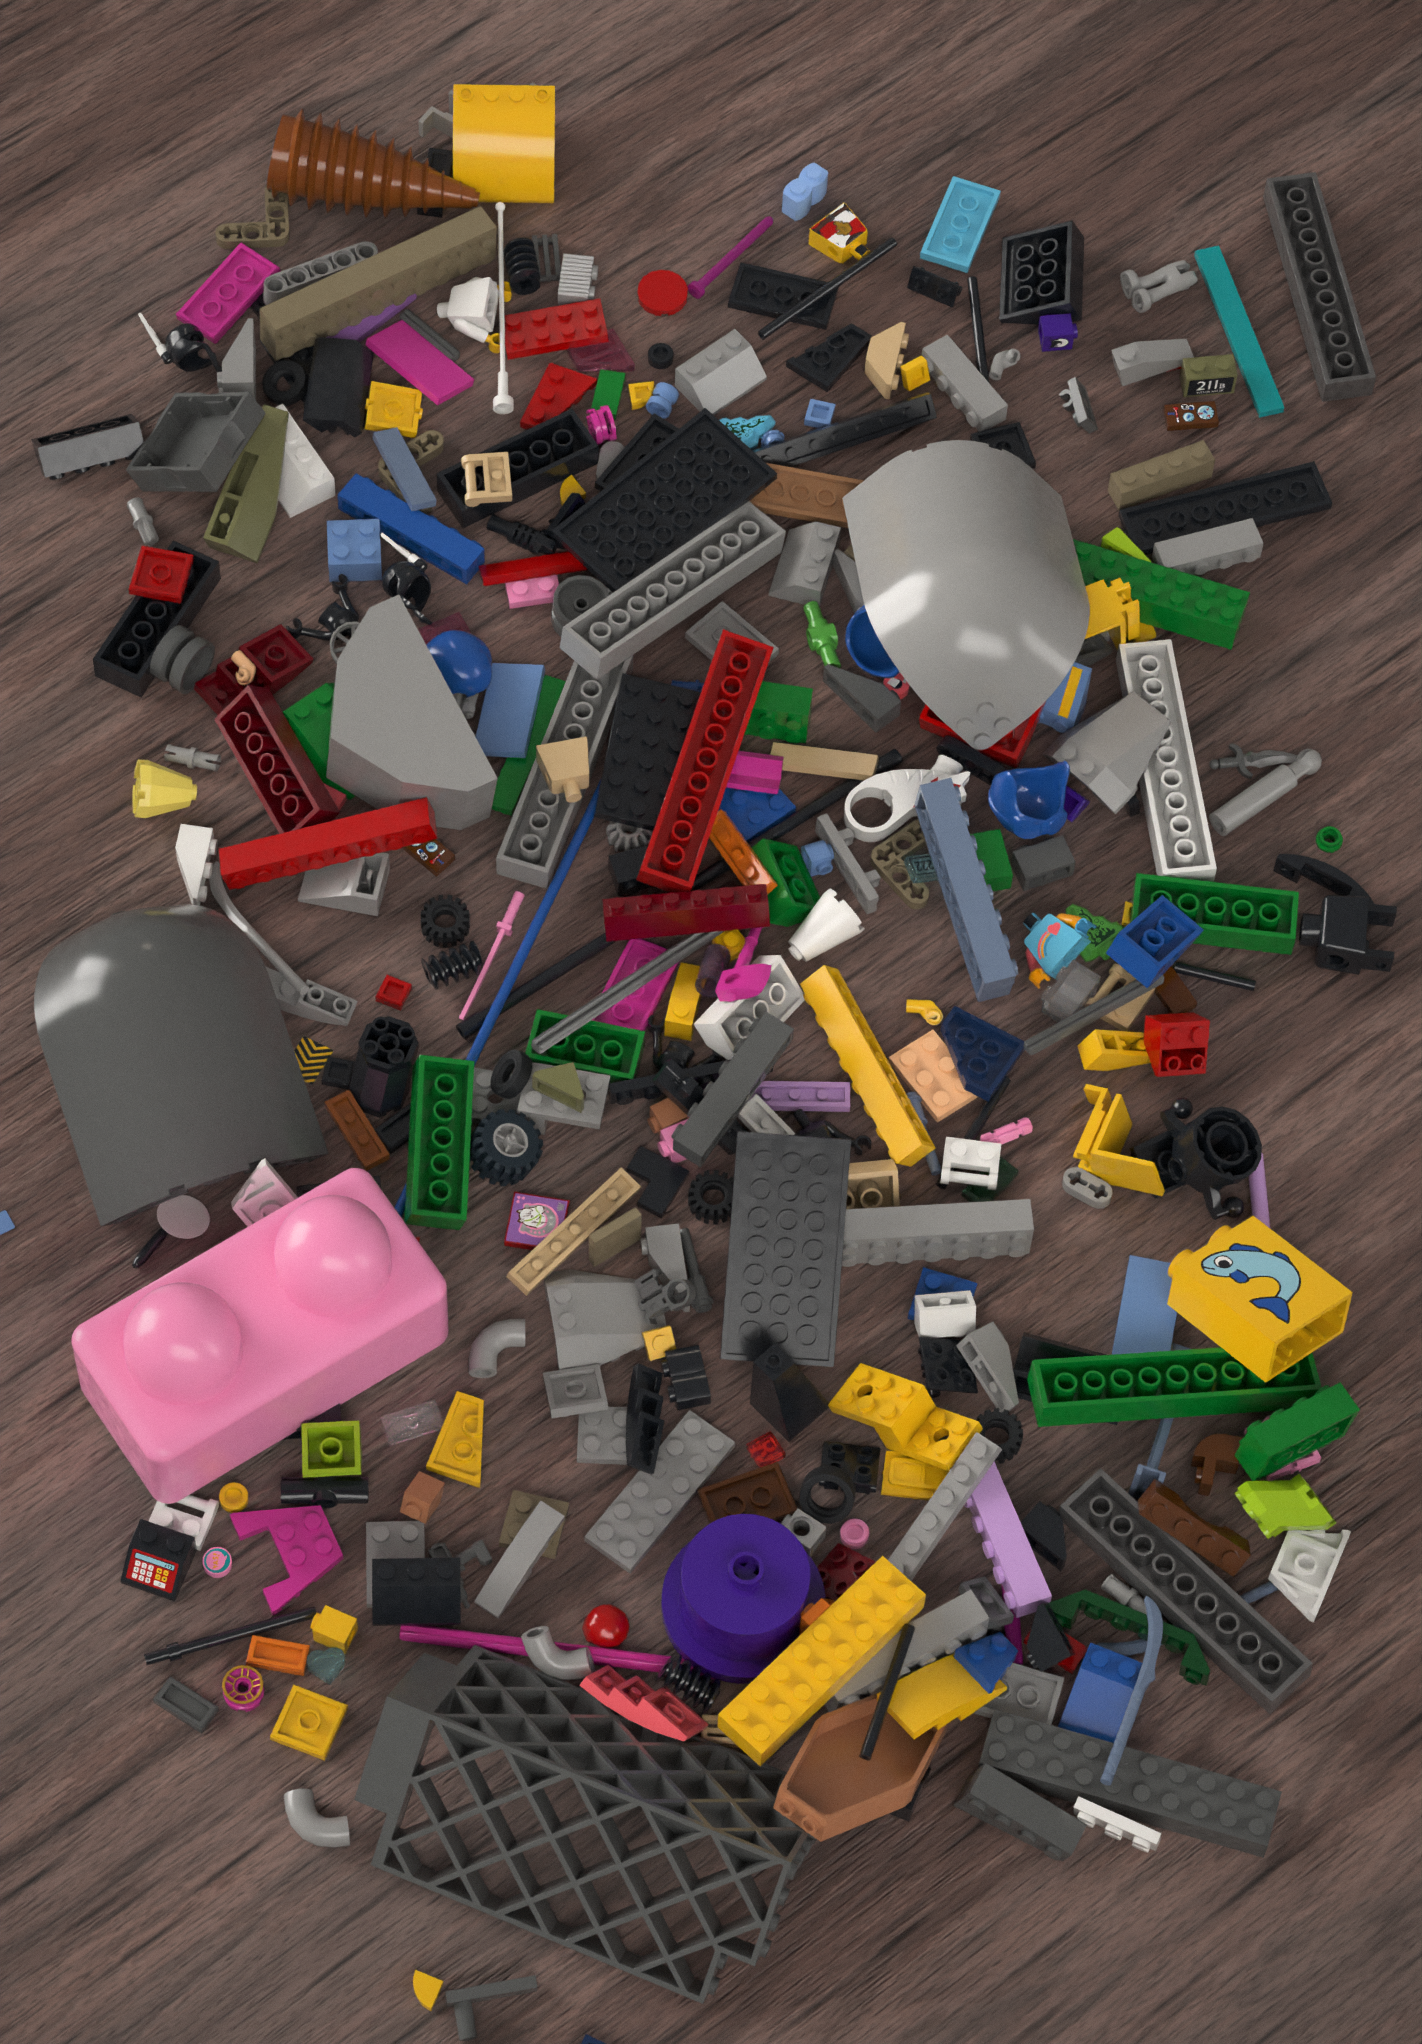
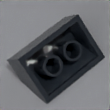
[372,1558,461,1626]

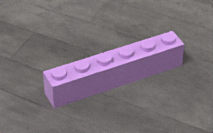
[964,1462,1052,1618]

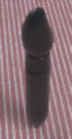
[132,1227,168,1269]

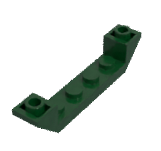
[1049,1589,1210,1686]

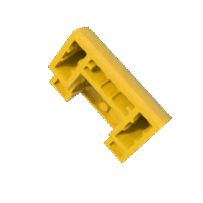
[453,84,555,203]

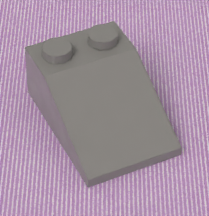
[217,318,256,400]

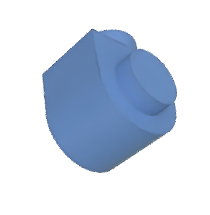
[801,840,834,877]

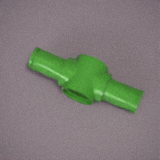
[804,601,841,669]

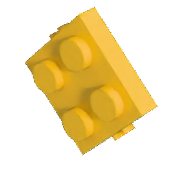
[364,381,423,438]

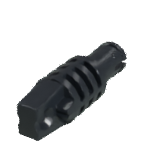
[486,514,557,555]

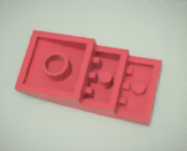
[579,1665,709,1741]

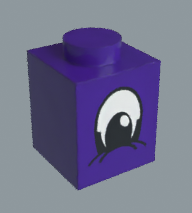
[1038,313,1078,352]

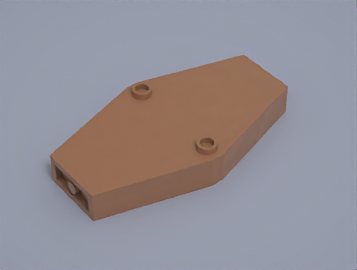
[773,1693,948,1842]

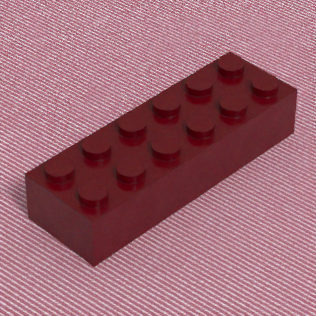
[214,685,340,834]

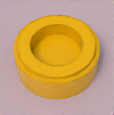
[219,1482,249,1513]

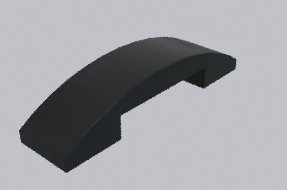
[1273,854,1374,904]

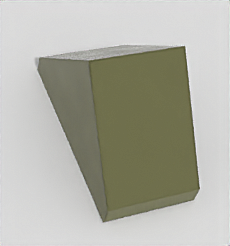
[532,1062,584,1113]

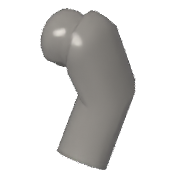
[989,348,1021,380]

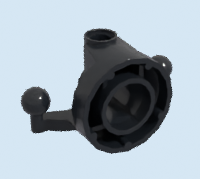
[1160,1097,1262,1220]

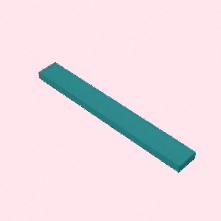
[1194,246,1284,418]

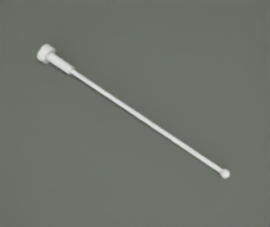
[493,202,514,414]

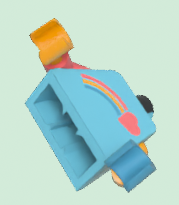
[1023,913,1096,989]

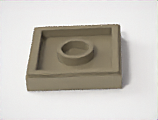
[589,1208,642,1267]

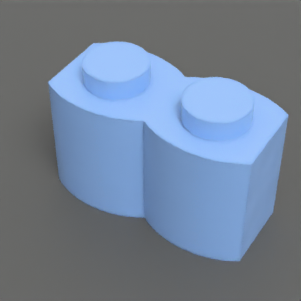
[782,162,828,221]

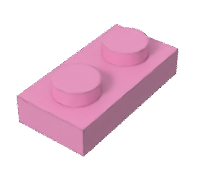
[505,575,559,609]

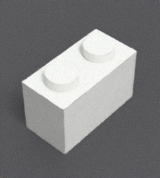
[914,1290,976,1338]

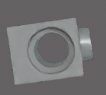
[781,1509,827,1557]

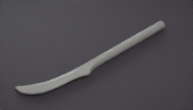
[209,861,309,995]

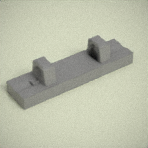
[815,813,881,915]

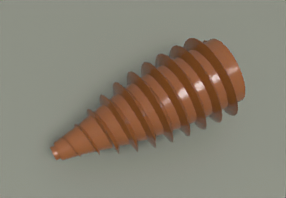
[267,108,480,219]

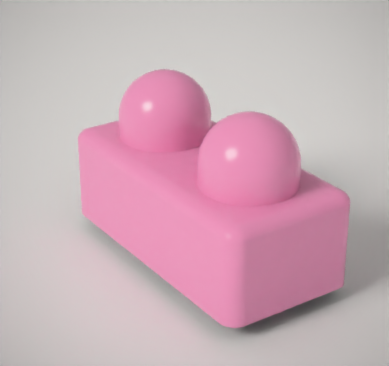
[72,1168,449,1504]

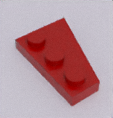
[520,363,597,430]

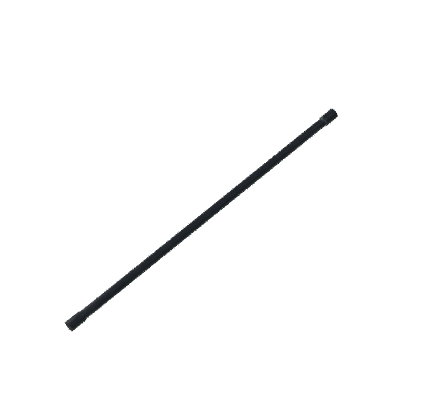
[456,748,903,1039]

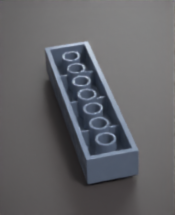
[914,778,1018,1002]

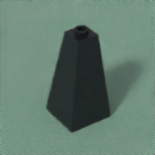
[750,1344,829,1442]

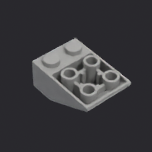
[298,852,390,916]

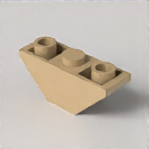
[865,322,909,400]

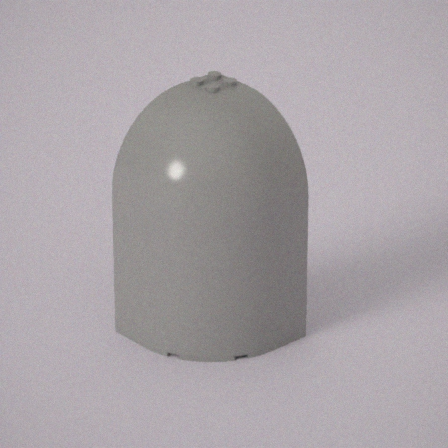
[842,440,1090,750]

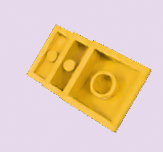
[877,1654,1007,1739]

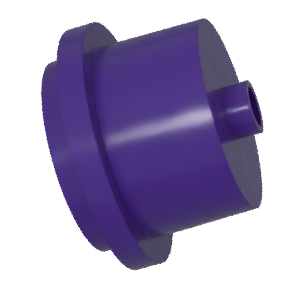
[661,1514,825,1684]

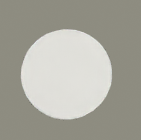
[157,1195,210,1239]

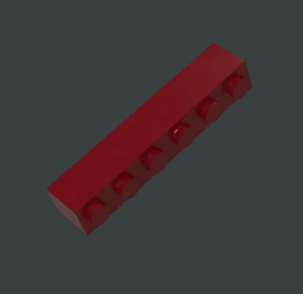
[602,884,770,942]

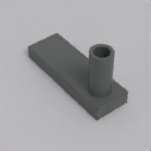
[445,1975,538,2041]

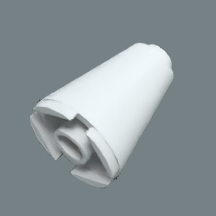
[788,889,865,962]

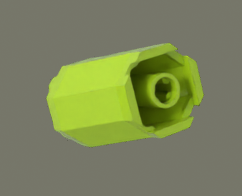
[1234,1474,1336,1539]

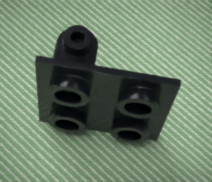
[918,1337,978,1398]
[818,1441,881,1495]

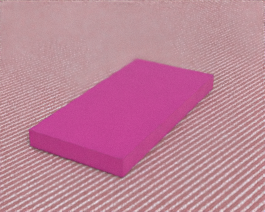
[175,243,281,344]
[365,320,474,406]
[592,939,680,1031]

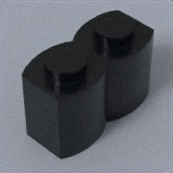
[661,1345,711,1410]

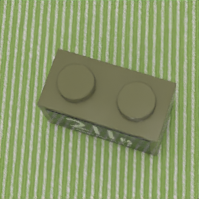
[1179,354,1238,397]

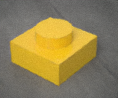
[900,356,930,391]
[712,930,745,963]
[642,1325,676,1361]

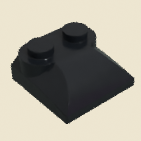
[1129,1130,1187,1199]

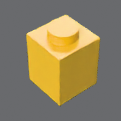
[310,1605,358,1654]

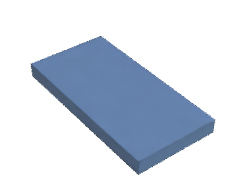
[476,663,545,758]
[1111,1255,1177,1355]

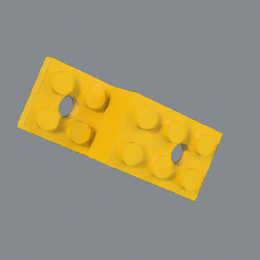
[828,1363,983,1471]

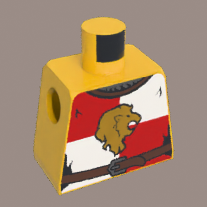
[809,203,871,263]

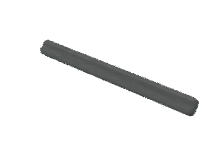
[1023,975,1164,1055]

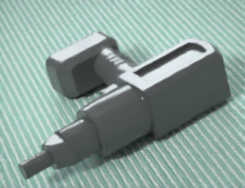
[428,1539,492,1609]

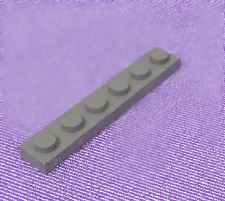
[888,1432,1002,1581]

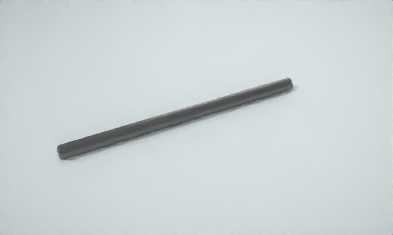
[531,931,724,1054]

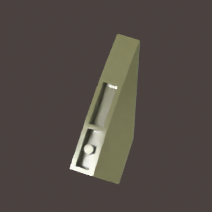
[203,404,289,563]

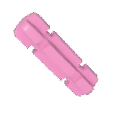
[980,1117,1033,1145]

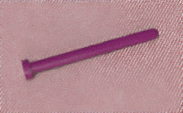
[687,216,774,299]

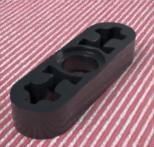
[936,736,1007,785]

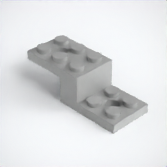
[471,1062,610,1135]

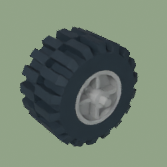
[470,1109,543,1186]

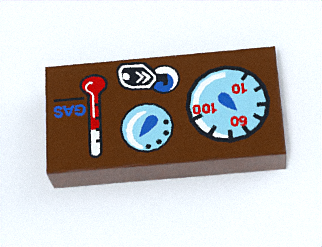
[1163,401,1219,431]
[402,839,455,877]

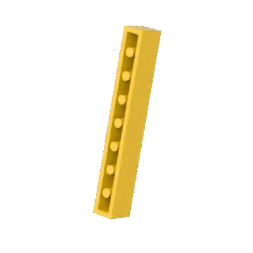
[800,965,936,1167]

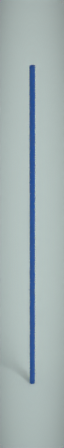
[394,779,601,1218]

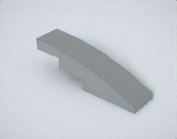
[474,1501,565,1619]

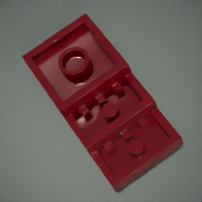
[194,624,314,715]

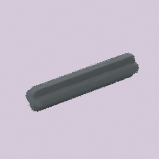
[400,309,460,362]

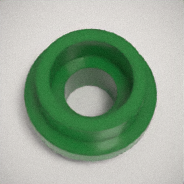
[1316,826,1343,853]

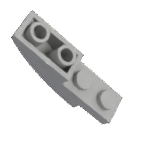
[265,966,358,1026]

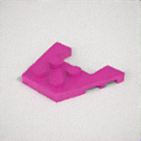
[230,1505,343,1616]

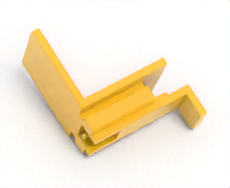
[1085,578,1156,651]
[1073,1084,1165,1196]

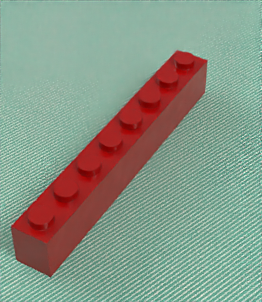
[219,797,438,890]

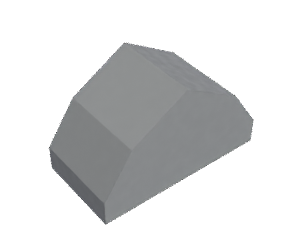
[326,595,498,830]

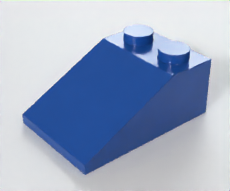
[1106,895,1204,988]
[1058,1643,1142,1743]

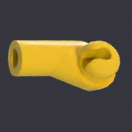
[906,999,943,1025]

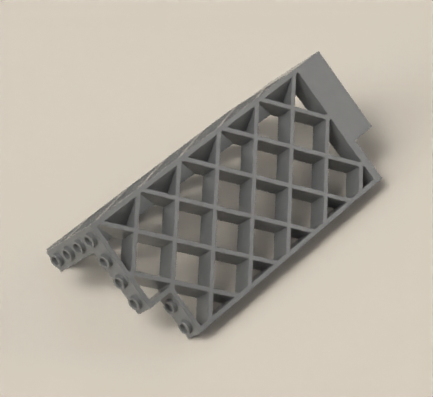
[354,1645,817,2004]

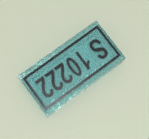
[904,854,938,884]

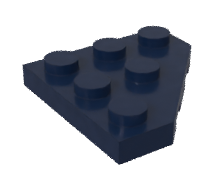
[940,1006,1025,1102]

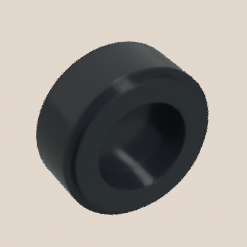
[648,343,674,369]

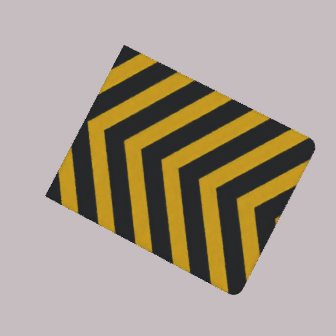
[294,1036,333,1085]

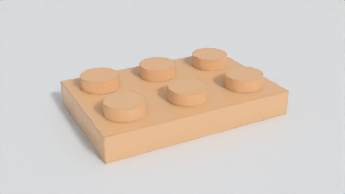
[888,1030,978,1123]

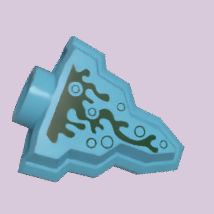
[719,415,776,450]

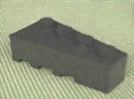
[953,1763,1087,1861]

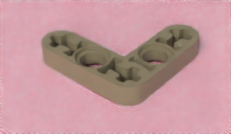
[215,185,290,249]
[378,430,444,515]
[870,819,929,909]

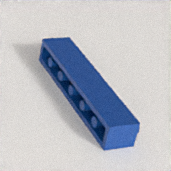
[338,473,485,585]

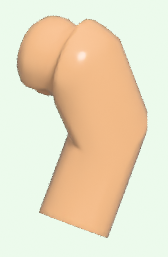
[231,650,256,685]

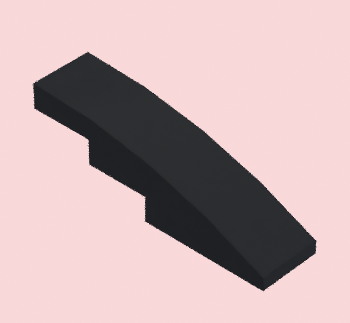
[625,1364,665,1475]

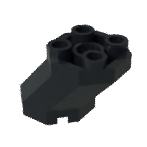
[349,1016,419,1118]

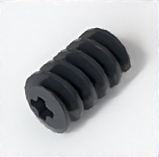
[503,237,541,295]
[421,941,482,990]
[655,1653,721,1715]

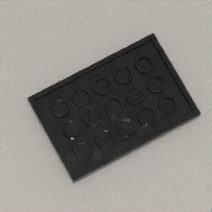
[594,673,701,831]

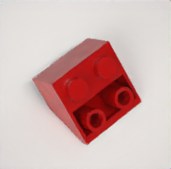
[1143,1012,1210,1077]

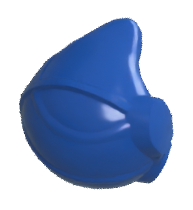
[845,605,900,678]
[988,761,1070,839]

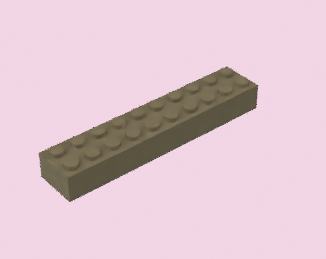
[260,206,497,361]

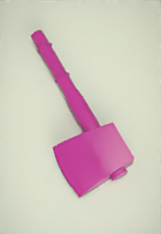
[715,927,772,1002]

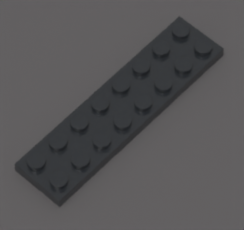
[1118,461,1332,555]

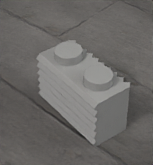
[558,253,598,306]

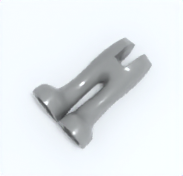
[1120,260,1198,313]

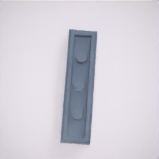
[372,427,437,512]

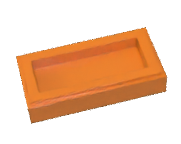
[246,1635,310,1676]

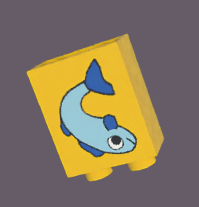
[1167,1216,1353,1382]

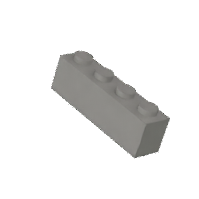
[922,335,1008,431]
[1152,518,1263,575]

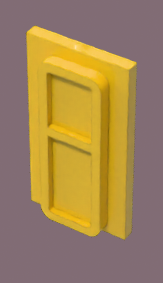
[881,1450,949,1501]

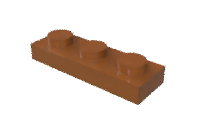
[325,1090,390,1171]

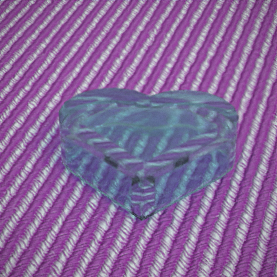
[307,1647,345,1685]

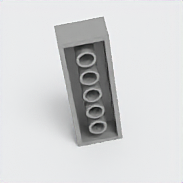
[824,1590,989,1712]

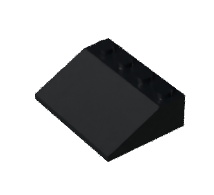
[999,220,1084,325]

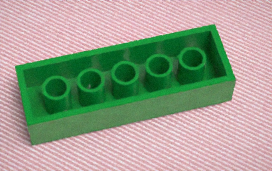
[1130,873,1299,955]
[404,1055,474,1230]

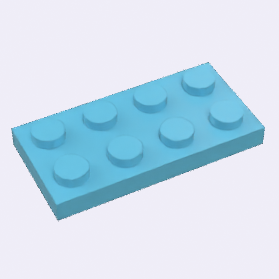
[920,176,1001,273]

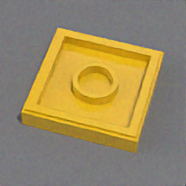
[270,1684,348,1761]

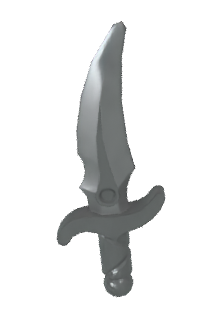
[1209,743,1297,779]

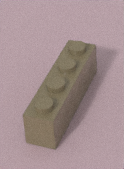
[1108,440,1215,510]

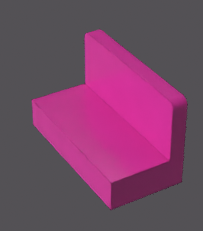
[726,751,784,794]

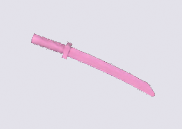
[459,891,525,1020]

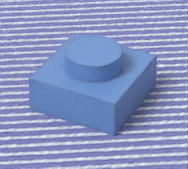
[804,399,836,428]

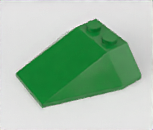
[283,683,355,800]

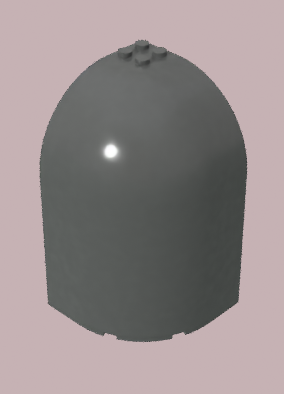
[34,904,329,1226]

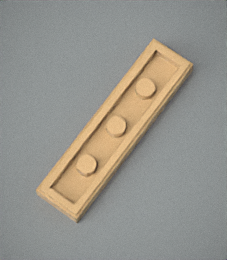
[770,742,879,780]

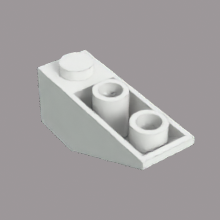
[175,824,218,906]

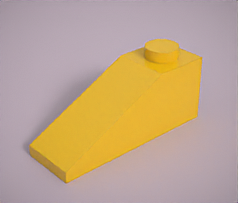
[664,962,707,1041]
[1077,1029,1151,1071]

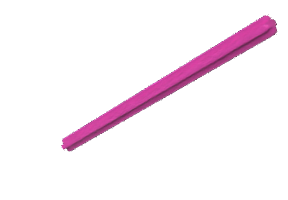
[399,1625,714,1679]

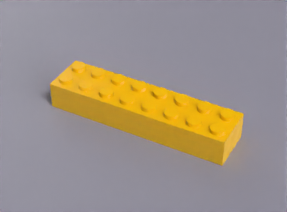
[717,1556,926,1767]

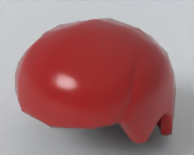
[582,1604,630,1648]

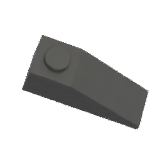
[823,664,901,733]

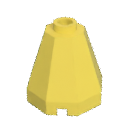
[132,759,197,818]

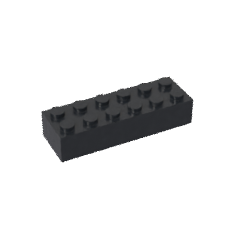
[436,409,599,528]
[93,541,221,698]

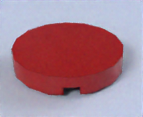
[637,270,688,316]

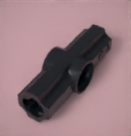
[281,1476,369,1509]

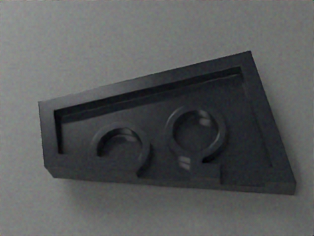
[786,323,872,392]

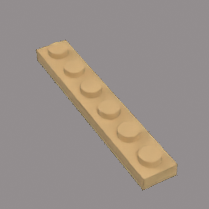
[506,1168,641,1296]

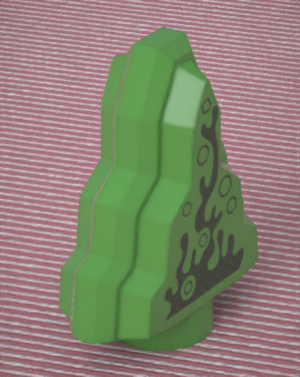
[1065,904,1124,962]

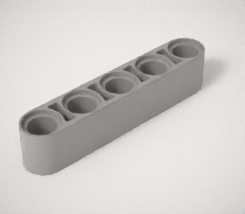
[263,241,378,305]

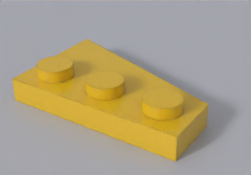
[426,1391,484,1488]

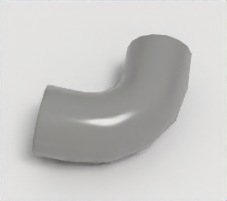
[468,1319,525,1378]
[521,1626,595,1680]
[284,1789,350,1848]

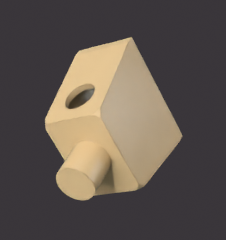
[536,736,589,803]

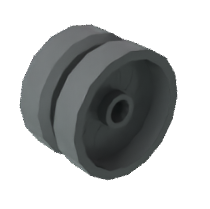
[551,575,609,637]
[150,625,215,694]

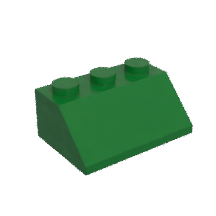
[752,839,820,927]

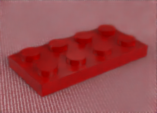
[504,298,609,360]

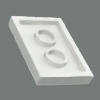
[1074,1796,1161,1853]

